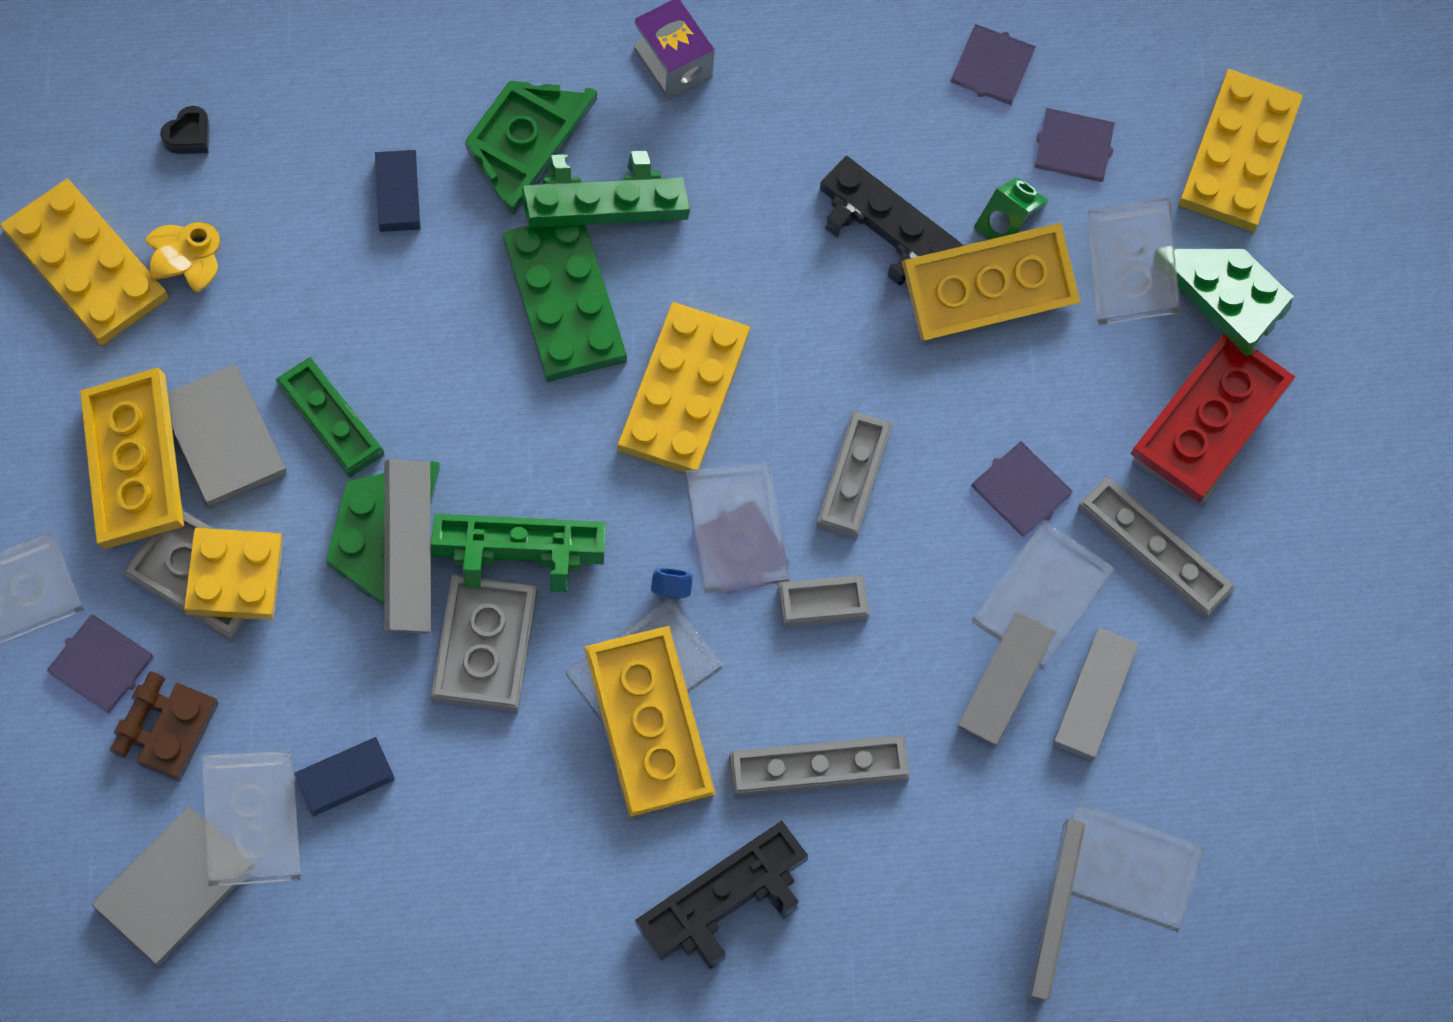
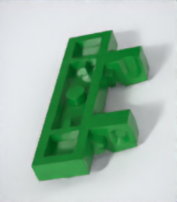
[521,151,690,228]
[431,514,606,592]

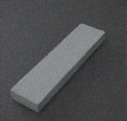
[384,459,431,634]
[1078,476,1236,620]
[729,735,910,798]
[1027,818,1085,1003]

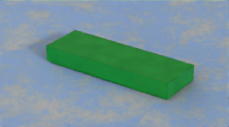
[275,357,384,478]

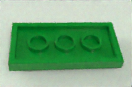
[503,225,627,382]

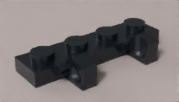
[820,155,965,286]
[635,820,808,970]

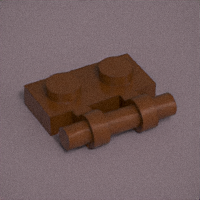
[110,671,219,782]

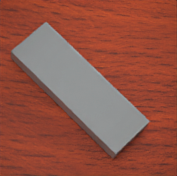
[816,411,893,539]
[957,611,1056,747]
[1052,627,1139,762]

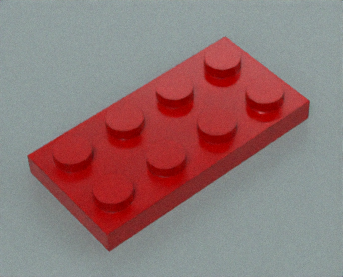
[1131,333,1296,503]

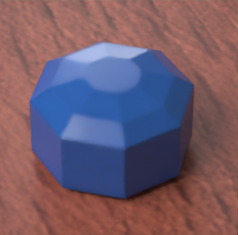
[651,568,693,599]

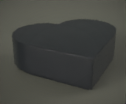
[160,105,210,154]

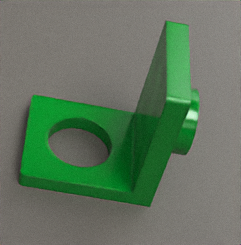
[974,177,1048,239]

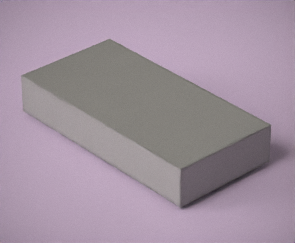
[778,575,869,628]

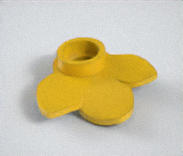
[145,222,220,293]

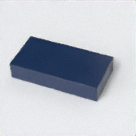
[375,150,421,232]
[294,737,395,816]

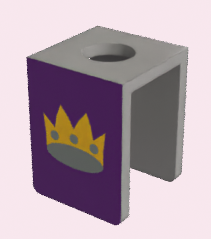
[634,0,715,100]

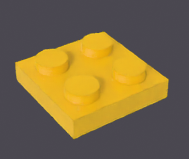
[184,528,283,620]

